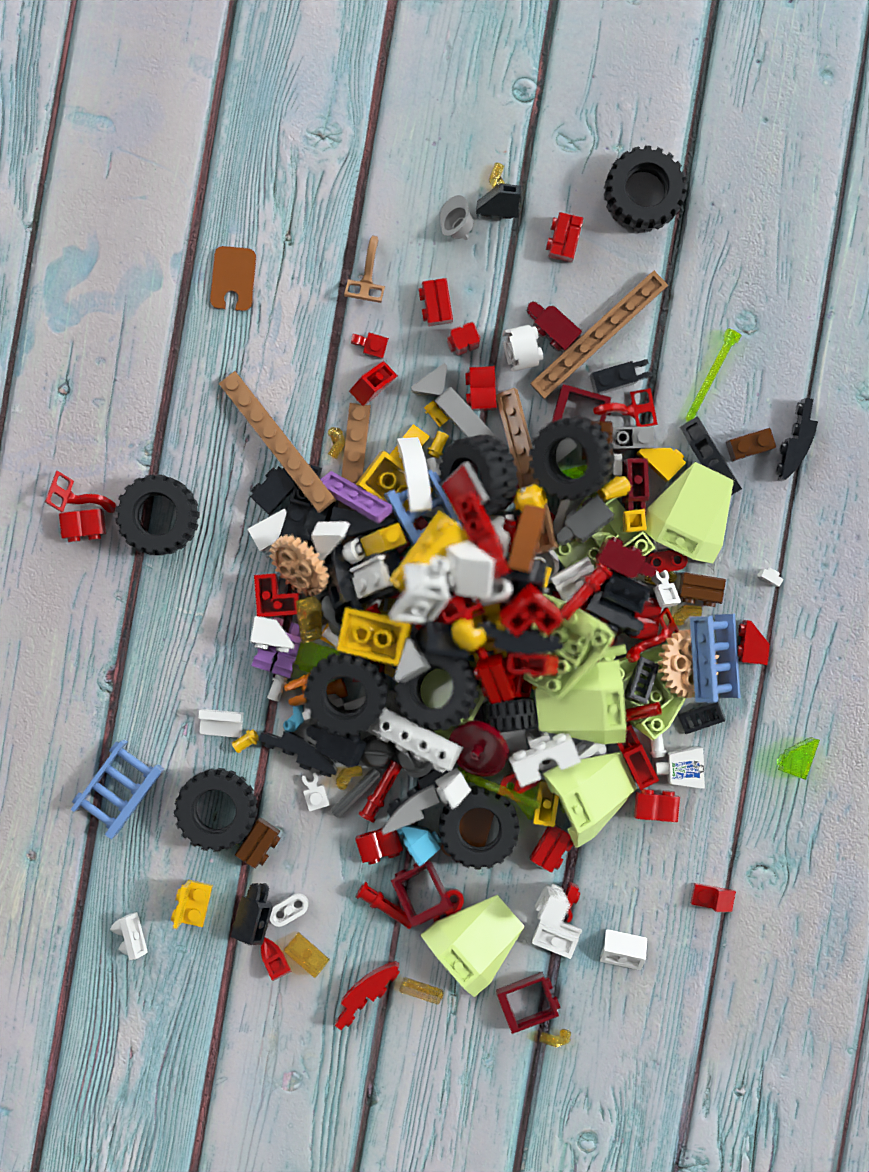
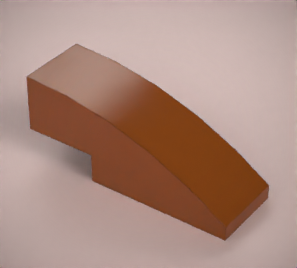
[508,504,547,572]

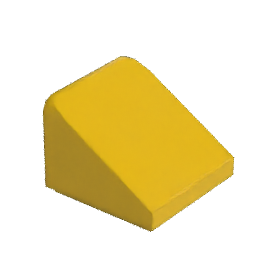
[623,509,647,532]

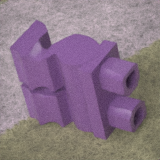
[251,616,303,678]

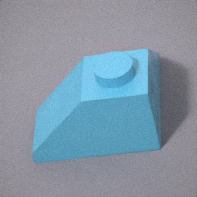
[397,824,441,866]

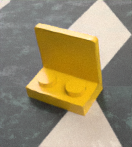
[171,880,213,929]

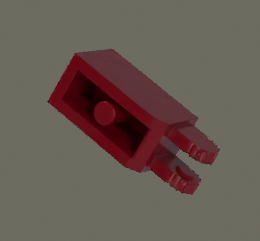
[526,301,582,353]
[621,458,649,517]
[594,536,657,578]

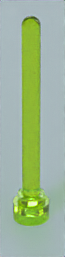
[685,328,742,422]
[457,766,540,809]

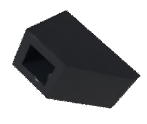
[476,183,521,219]

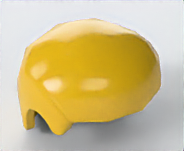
[452,619,486,651]

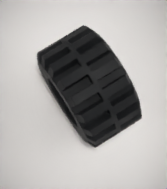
[482,697,537,732]

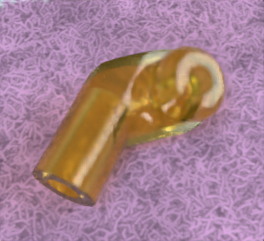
[489,162,506,188]
[328,427,345,459]

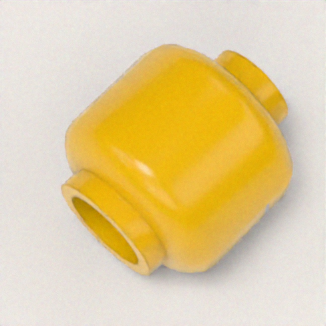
[513,484,547,512]

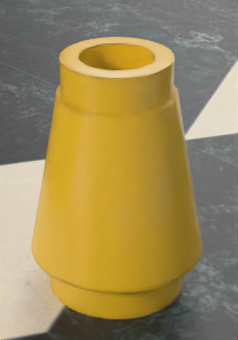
[598,476,630,501]

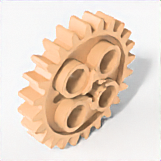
[269,535,329,597]
[658,629,719,698]

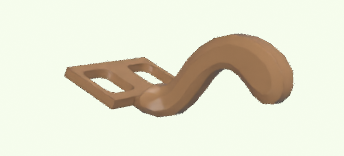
[344,235,385,303]

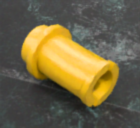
[424,400,449,427]
[427,431,449,459]
[232,729,259,753]

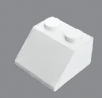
[445,541,494,599]

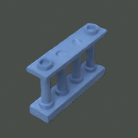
[383,469,465,547]
[690,614,741,702]
[71,739,165,840]

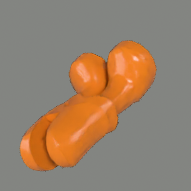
[284,672,348,706]

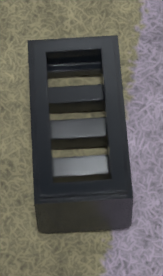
[624,657,660,705]
[678,699,726,735]

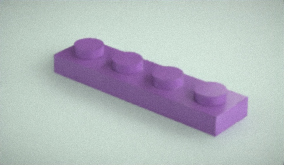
[320,471,393,523]

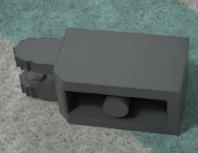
[556,496,614,546]

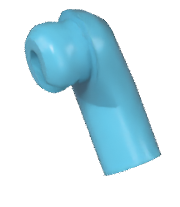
[283,705,304,732]

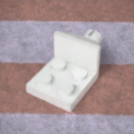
[390,556,450,624]

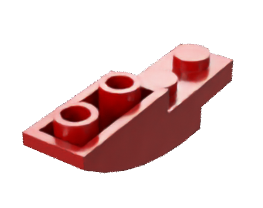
[453,491,510,580]
[335,961,400,1031]

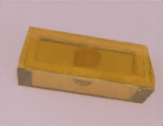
[284,932,330,978]
[399,977,443,1004]

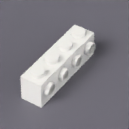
[373,708,463,772]

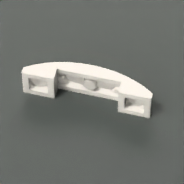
[397,437,432,512]

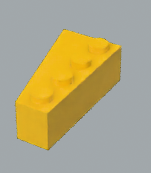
[390,510,469,593]

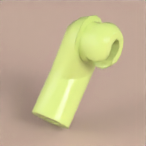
[599,644,627,662]

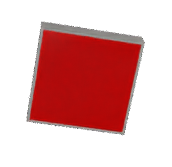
[441,462,489,521]

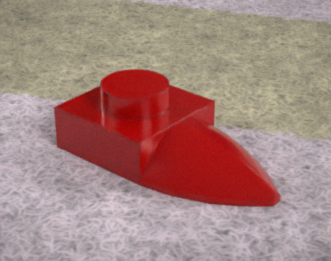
[261,937,292,981]

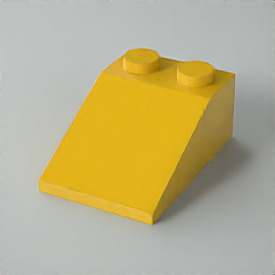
[355,451,433,512]
[337,608,413,665]

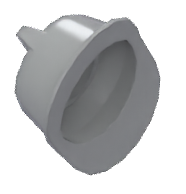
[440,195,474,240]

